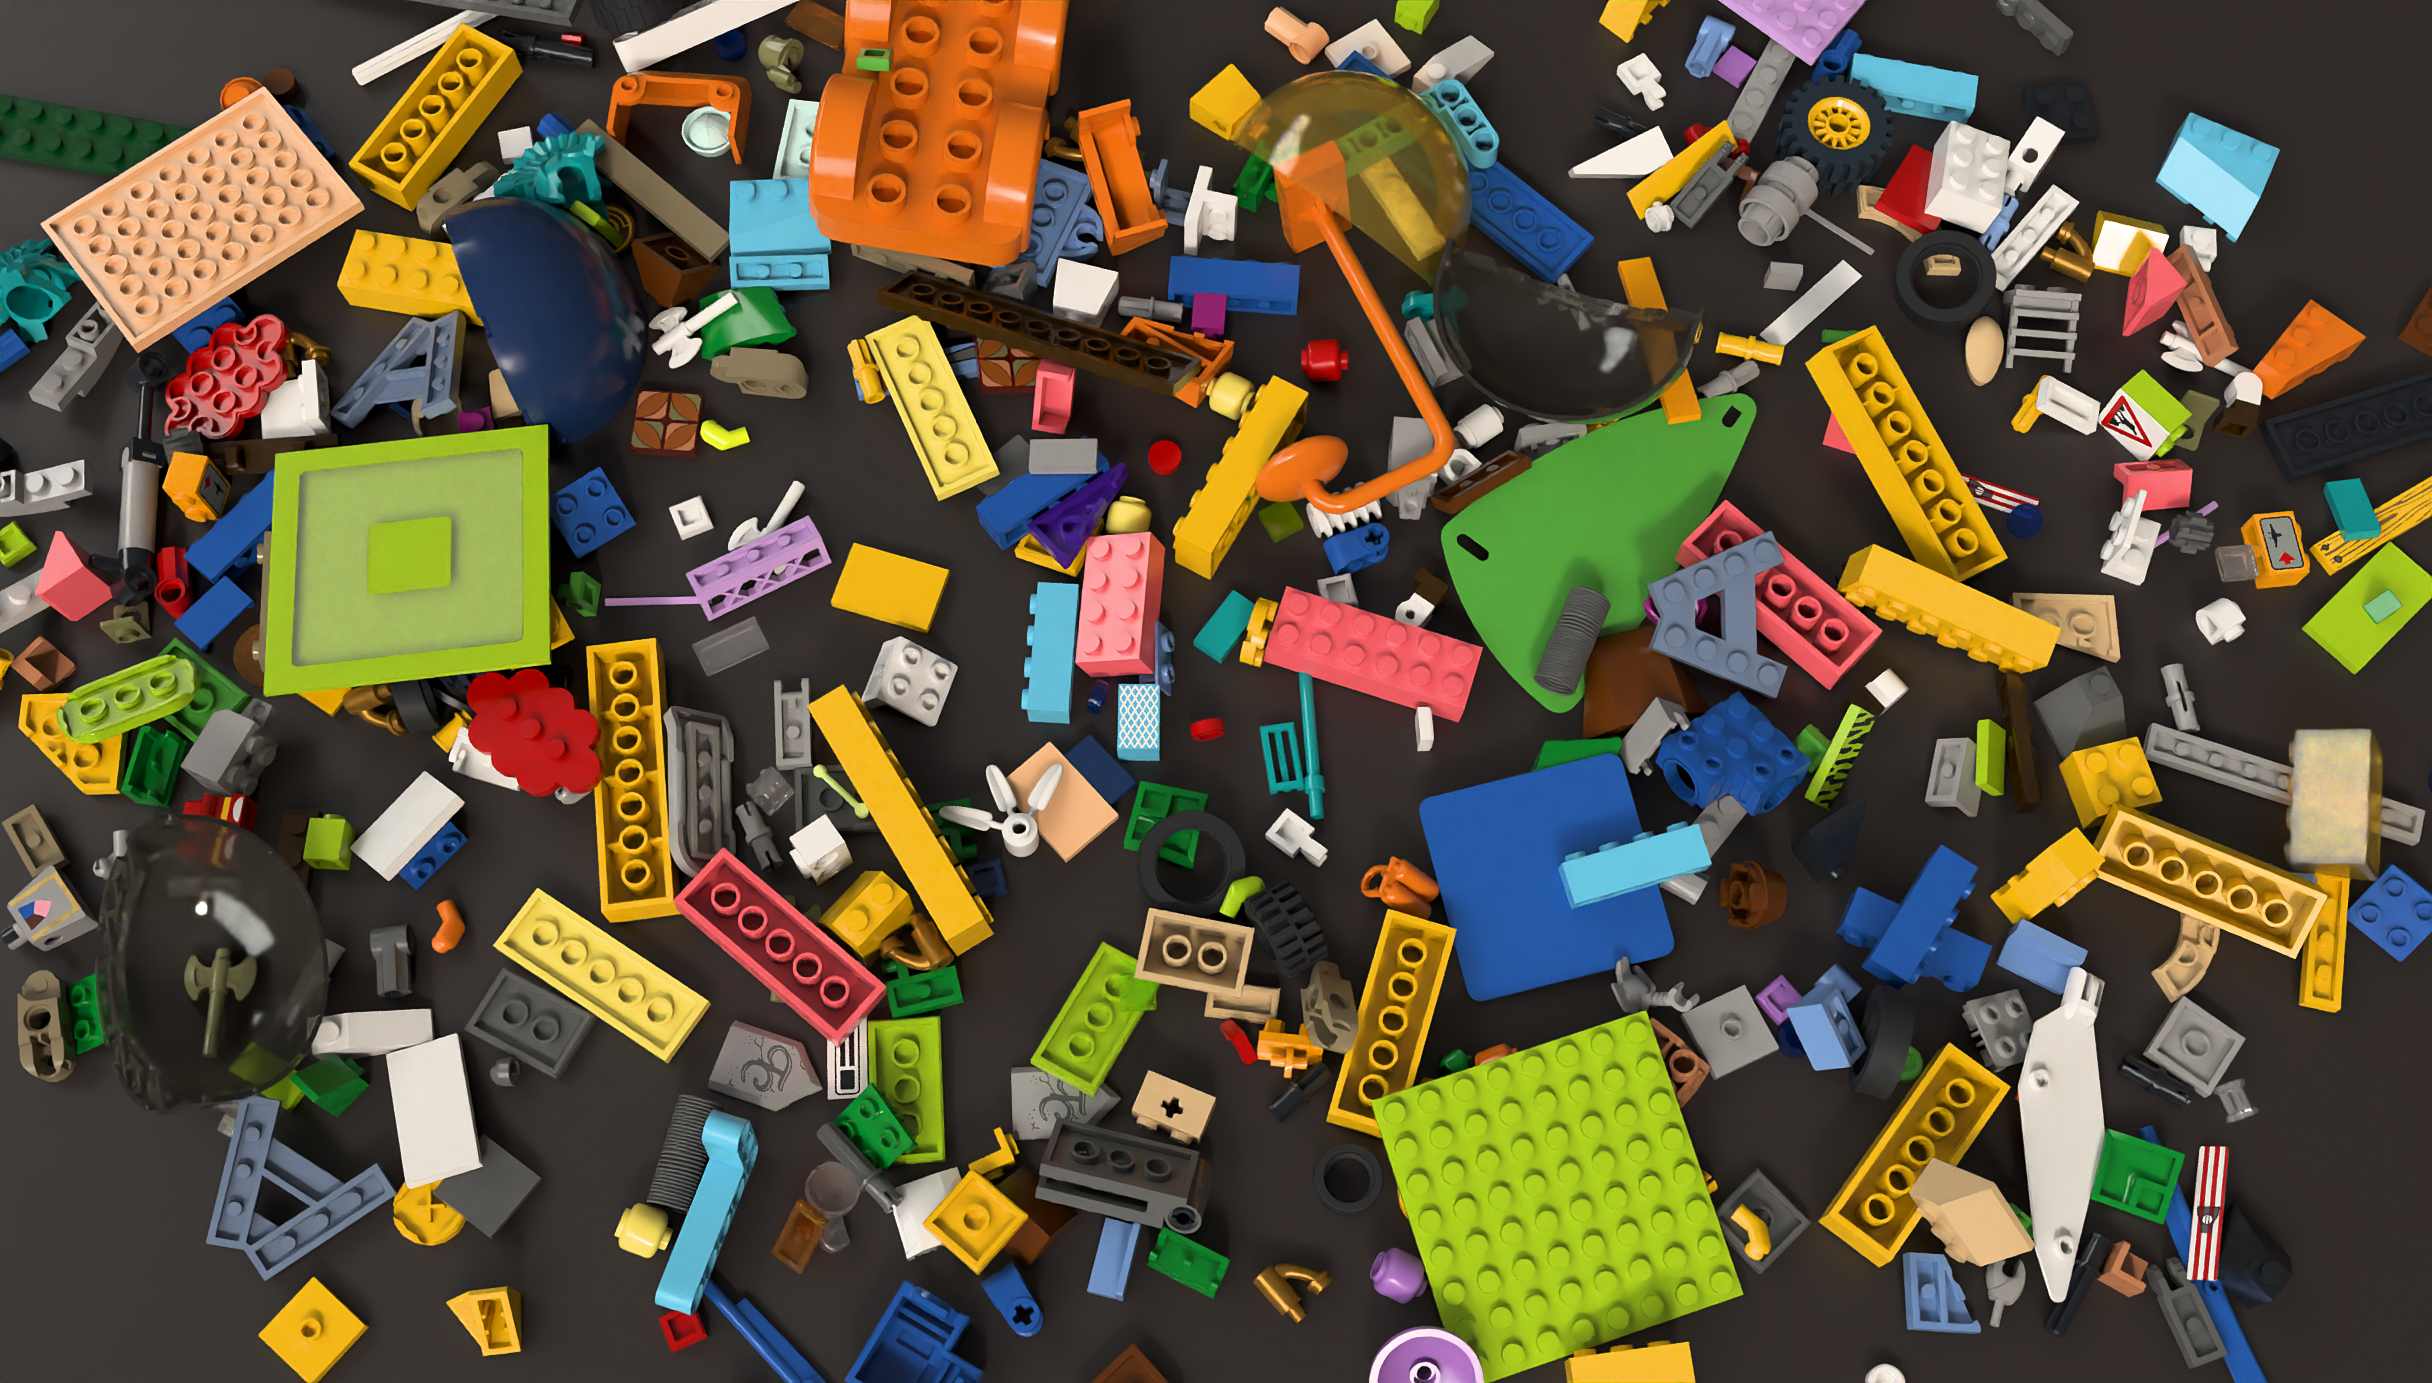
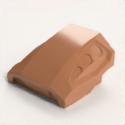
[1650,1017,1710,1110]

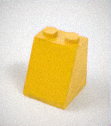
[817,871,916,969]

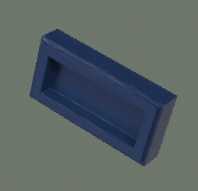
[1064,734,1136,807]

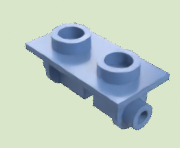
[1139,621,1175,696]

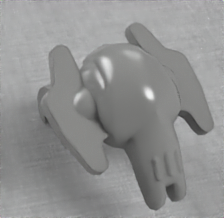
[1611,956,1699,1015]

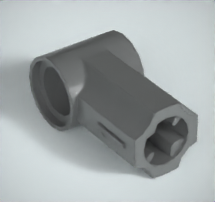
[370,923,415,998]

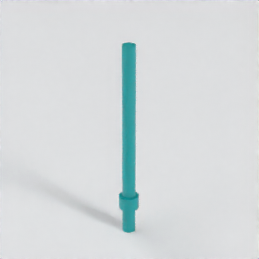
[1298,672,1325,820]

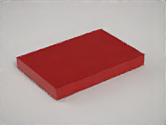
[1874,144,1942,235]

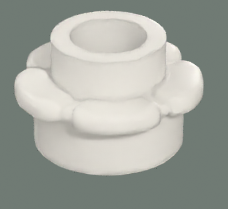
[1645,201,1674,233]

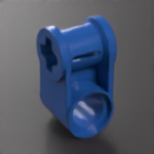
[1323,523,1390,576]
[981,1262,1044,1337]

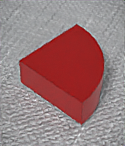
[1220,1018,1259,1065]

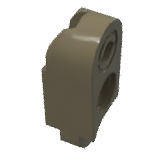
[416,161,500,241]
[710,347,809,399]
[1300,960,1358,1054]
[17,970,78,1082]

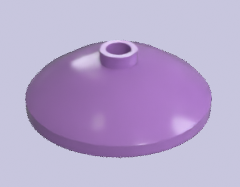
[1369,1326,1483,1383]

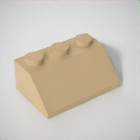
[1134,908,1255,999]
[1908,1157,2035,1267]

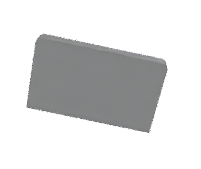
[1404,316,1468,389]
[1925,737,1982,817]

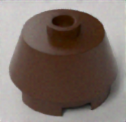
[1719,860,1787,931]

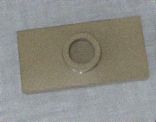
[1,803,71,879]

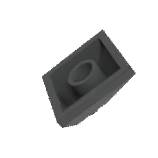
[2032,666,2127,761]

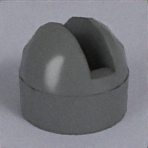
[490,1057,521,1087]

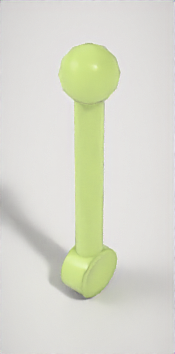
[813,764,869,818]

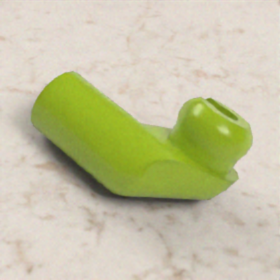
[1219,876,1266,919]

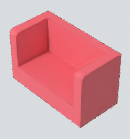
[1032,358,1076,434]

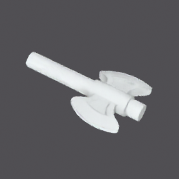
[649,291,739,369]
[2160,320,2252,377]
[728,481,805,575]

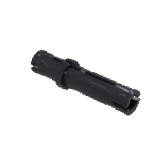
[500,31,598,69]

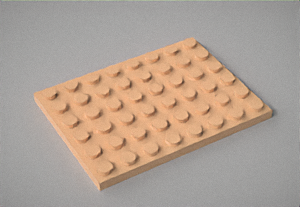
[40,86,365,353]

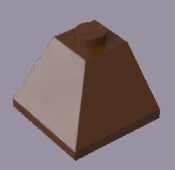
[631,232,721,308]

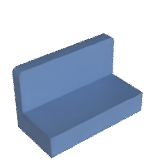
[1996,918,2088,995]
[1786,986,1867,1071]
[1087,1218,1142,1301]

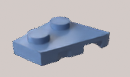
[1903,1252,1981,1334]

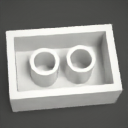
[1924,120,2010,234]

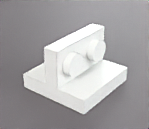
[1184,165,1238,256]

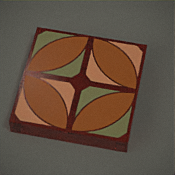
[973,334,1042,394]
[629,389,705,458]

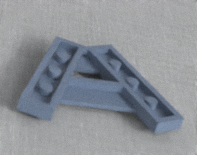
[328,310,466,429]
[1647,531,1788,699]
[206,1094,398,1281]

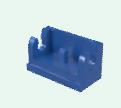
[173,576,255,652]

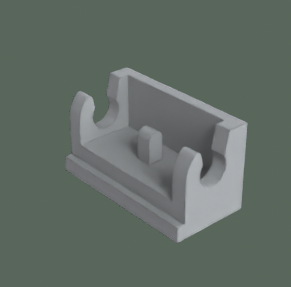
[1619,697,1690,776]

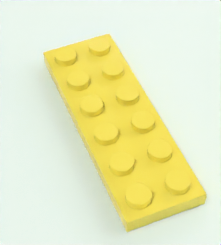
[865,315,1000,501]
[493,888,711,1064]

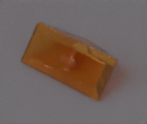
[771,1199,830,1275]

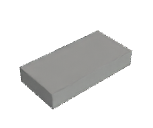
[1029,439,1098,474]

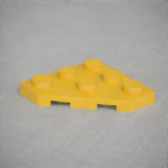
[18,693,129,795]

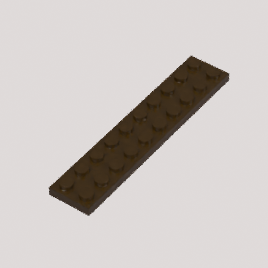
[877,269,1202,397]

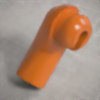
[431,899,465,953]

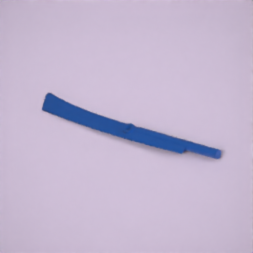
[2140,1125,2268,1383]
[704,1277,827,1383]

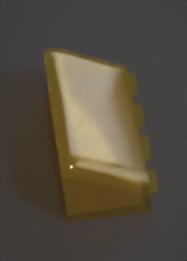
[2284,729,2383,881]

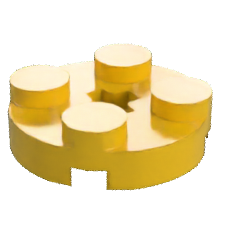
[1240,597,1279,667]

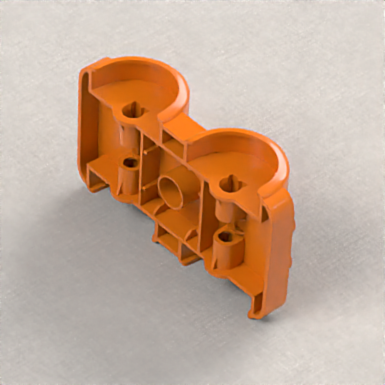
[808,0,1070,266]

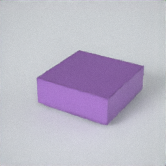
[1712,45,1757,88]
[1754,974,1803,1026]

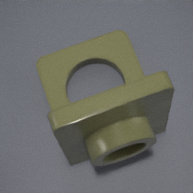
[2174,390,2220,451]
[100,601,152,644]

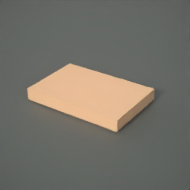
[1006,741,1119,863]

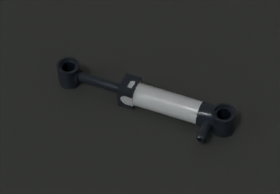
[88,351,171,607]

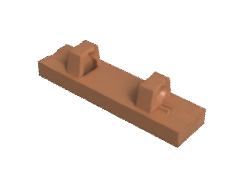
[2166,244,2239,367]

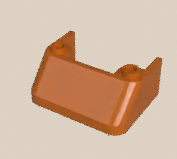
[606,70,753,164]
[1077,99,1168,256]

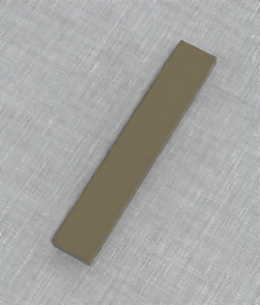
[574,118,730,262]

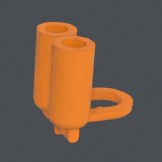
[1361,856,1440,920]

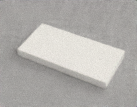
[386,1033,483,1189]

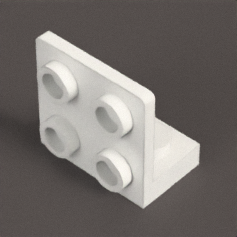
[261,359,332,439]
[2100,489,2161,586]
[861,636,958,727]

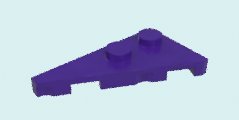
[1027,462,1129,570]

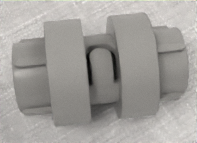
[1738,156,1819,246]

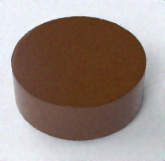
[263,68,298,101]

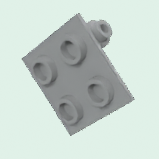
[1962,989,2034,1074]

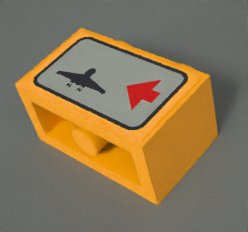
[162,451,231,522]
[2241,511,2310,589]

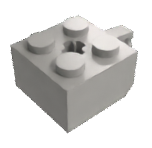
[1386,416,1438,520]
[181,698,278,797]

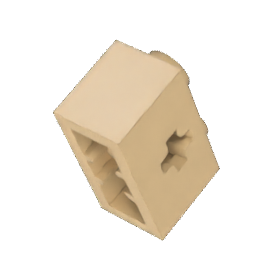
[1132,1070,1216,1146]

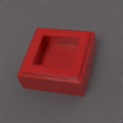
[658,1308,709,1353]

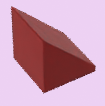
[562,31,587,47]

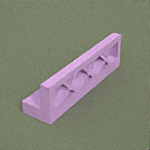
[686,515,832,621]

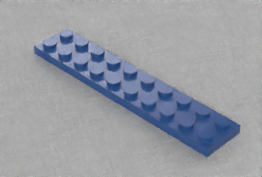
[1313,50,1595,287]

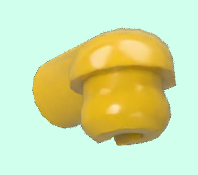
[1730,1204,1772,1260]

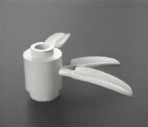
[939,764,1063,857]

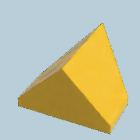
[446,1286,522,1356]

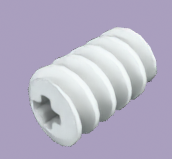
[1306,481,1382,538]

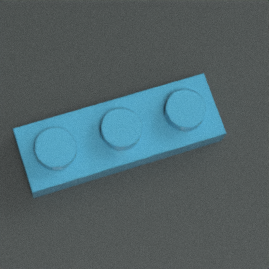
[729,254,830,291]

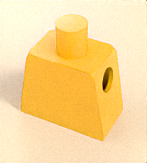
[1190,63,1267,141]

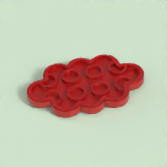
[163,314,290,444]
[466,669,604,797]

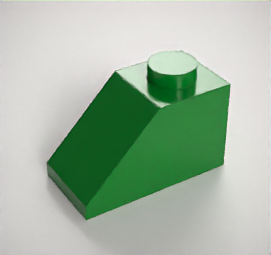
[289,1054,370,1117]

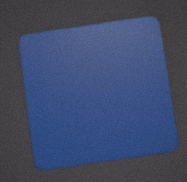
[1419,753,1674,1002]

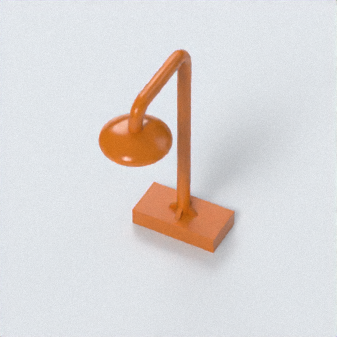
[1255,141,1455,515]

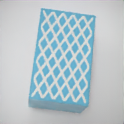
[1117,684,1160,761]

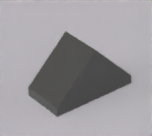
[981,261,1038,306]

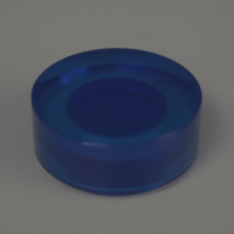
[715,29,747,62]
[2007,504,2043,539]
[1085,679,1110,715]
[1776,1021,1806,1059]

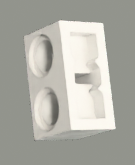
[789,814,853,886]

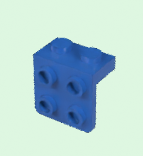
[171,296,247,355]

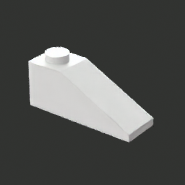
[1411,35,1494,101]
[1568,126,1674,179]
[310,1009,435,1061]

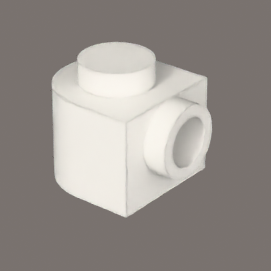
[1438,449,1482,485]
[2196,598,2246,645]

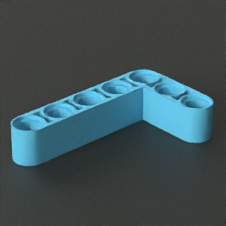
[1334,79,1499,179]
[655,1109,759,1315]

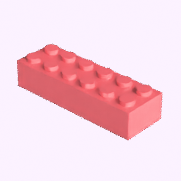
[1675,500,1883,691]
[1263,586,1483,723]
[673,847,887,1048]

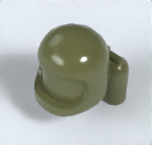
[758,35,804,94]

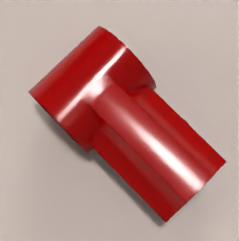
[154,546,197,619]

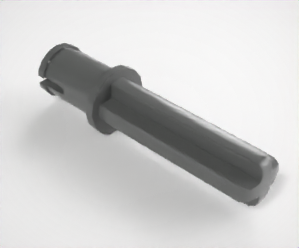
[816,1121,904,1214]

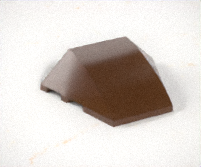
[1581,625,1710,740]

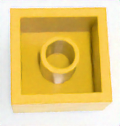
[2059,737,2163,829]

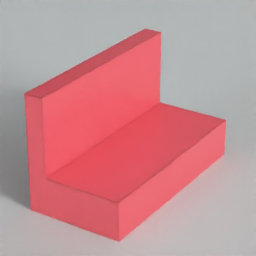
[2114,458,2193,511]

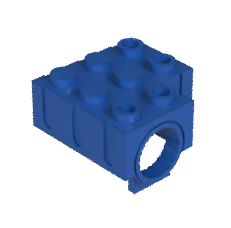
[1655,691,1811,816]
[844,1279,985,1383]

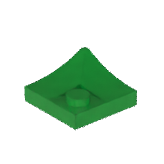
[1123,781,1209,869]
[2089,1128,2185,1225]

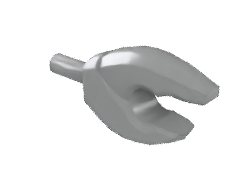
[1986,1259,2026,1327]

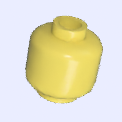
[1206,372,1257,420]
[1105,496,1152,535]
[614,1203,673,1258]

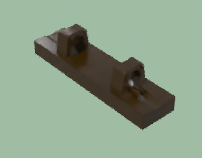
[202,434,342,476]

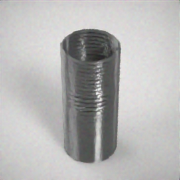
[1533,587,1611,696]
[646,1094,724,1214]

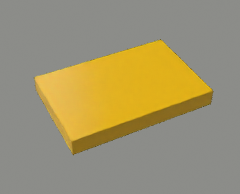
[831,543,950,634]

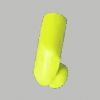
[700,420,750,450]

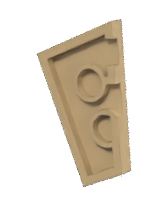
[2009,593,2121,663]

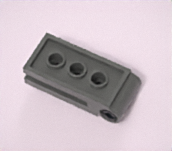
[1035,1117,1214,1234]

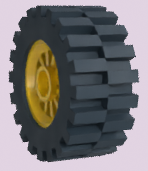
[1773,75,1895,196]

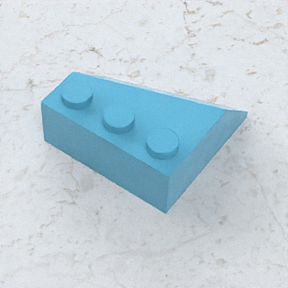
[729,178,832,257]

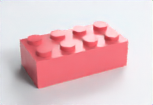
[1075,532,1165,678]

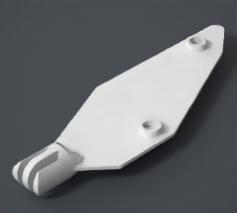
[2018,966,2105,1302]

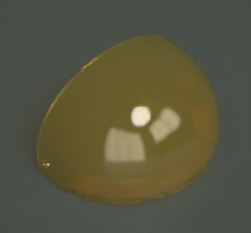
[1229,70,1473,291]

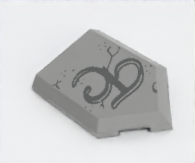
[708,1020,823,1112]
[1011,1066,1121,1141]

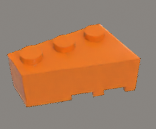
[2251,299,2366,400]
[1120,316,1235,408]

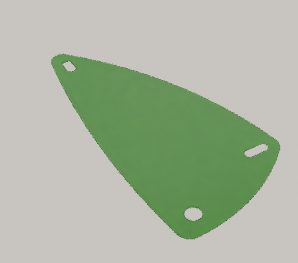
[1441,393,1757,713]

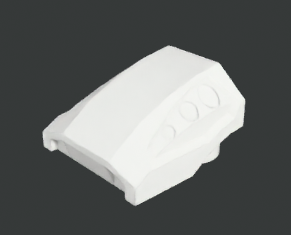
[892,1167,962,1261]

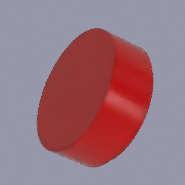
[1148,440,1182,475]
[1190,718,1226,741]

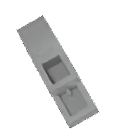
[29,300,124,412]
[0,459,93,517]

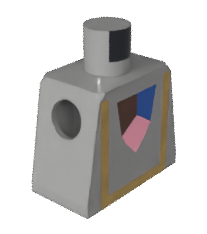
[0,864,100,951]

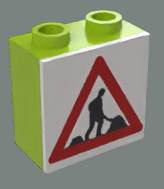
[2097,369,2193,462]

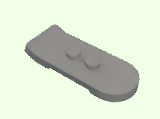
[663,706,736,878]

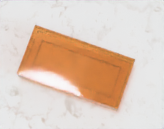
[785,0,845,51]

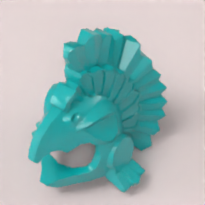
[493,131,612,221]
[0,238,82,343]

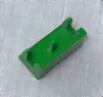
[1229,137,1284,213]
[121,725,189,808]
[1147,1226,1230,1299]

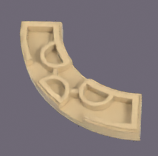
[1856,185,1961,276]
[2151,912,2220,1003]

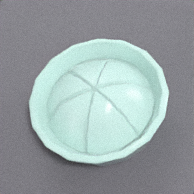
[682,106,731,157]

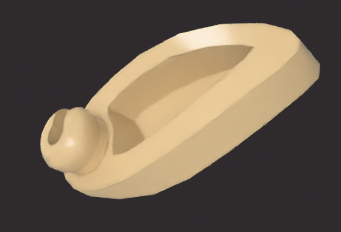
[1965,316,2004,386]

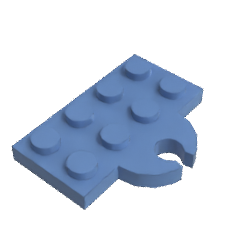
[989,158,1104,288]

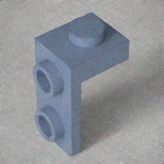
[1149,158,1192,226]

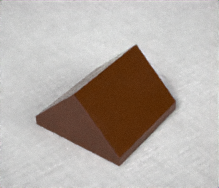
[996,1165,1077,1271]

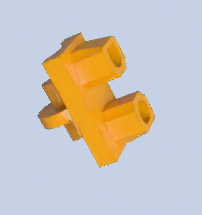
[1257,1019,1323,1078]

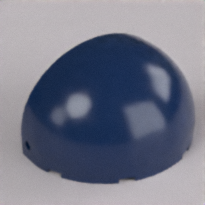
[444,196,647,452]

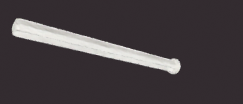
[352,10,498,85]

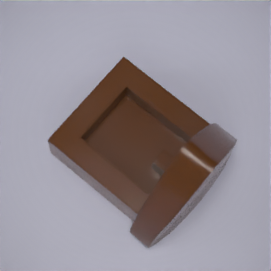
[1719,157,1763,203]

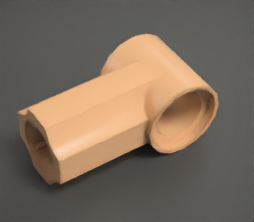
[1265,6,1329,64]

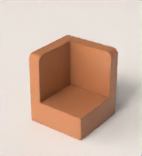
[10,636,77,694]
[2095,1240,2148,1297]

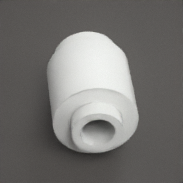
[1453,404,1504,450]

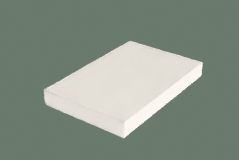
[350,771,465,881]

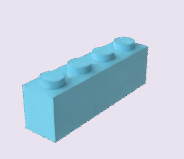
[1845,53,1979,125]
[1021,582,1080,724]
[1558,821,1712,909]

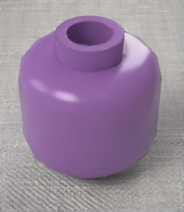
[1370,1247,1428,1304]

